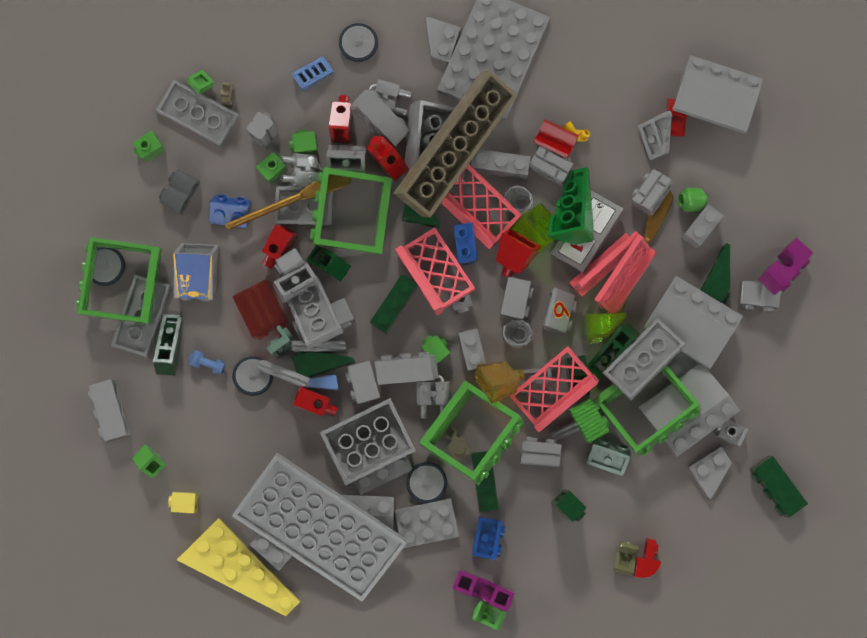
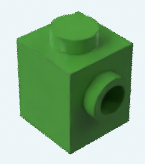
[133,130,165,162]
[289,130,319,154]
[256,152,288,184]
[421,335,450,364]
[132,444,166,479]

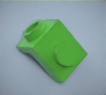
[472,601,507,631]

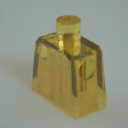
[474,361,524,404]

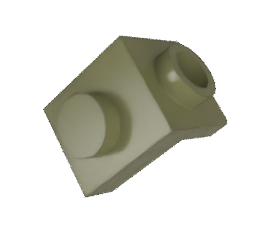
[613,542,639,575]

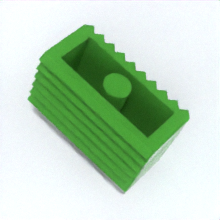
[568,397,610,444]

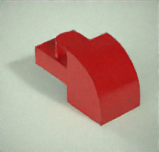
[666,98,688,137]
[633,538,661,578]

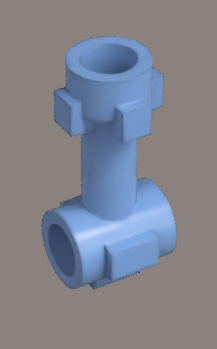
[188,350,226,374]

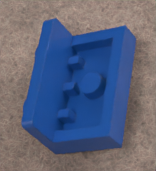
[209,194,251,228]
[454,222,478,265]
[472,516,505,561]

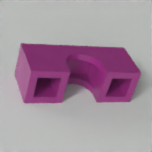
[757,237,813,295]
[452,568,515,612]

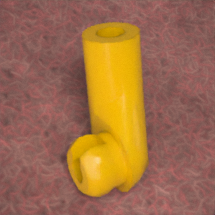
[563,121,590,142]

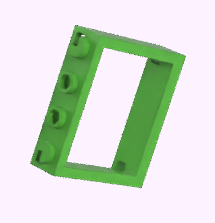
[309,167,392,255]
[76,237,162,325]
[594,365,701,457]
[419,381,524,485]

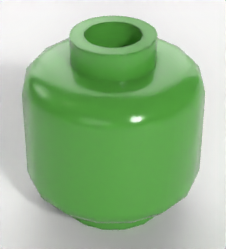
[678,188,708,212]

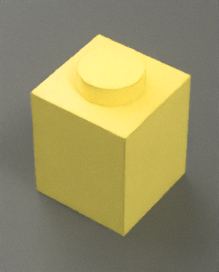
[168,492,199,513]

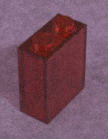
[232,279,289,340]

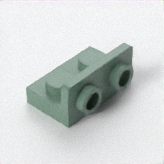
[267,325,295,358]
[586,437,631,476]

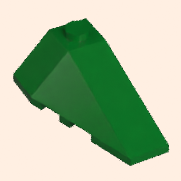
[548,167,594,245]

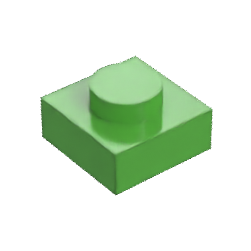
[187,70,214,94]

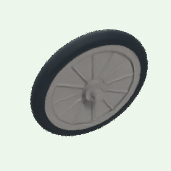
[339,23,378,62]
[93,247,125,286]
[232,356,273,396]
[406,462,447,503]

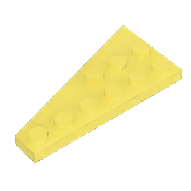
[177,518,301,616]

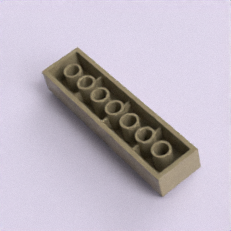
[393,70,517,217]

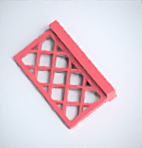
[441,164,522,249]
[395,227,476,316]
[569,231,638,298]
[594,234,657,316]
[509,346,599,432]

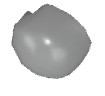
[504,185,534,216]
[503,320,533,348]

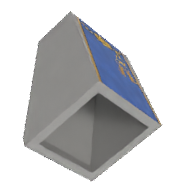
[173,243,219,302]

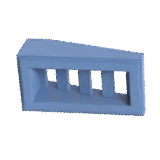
[291,56,334,92]
[305,374,340,391]

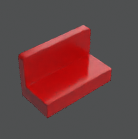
[533,119,579,158]

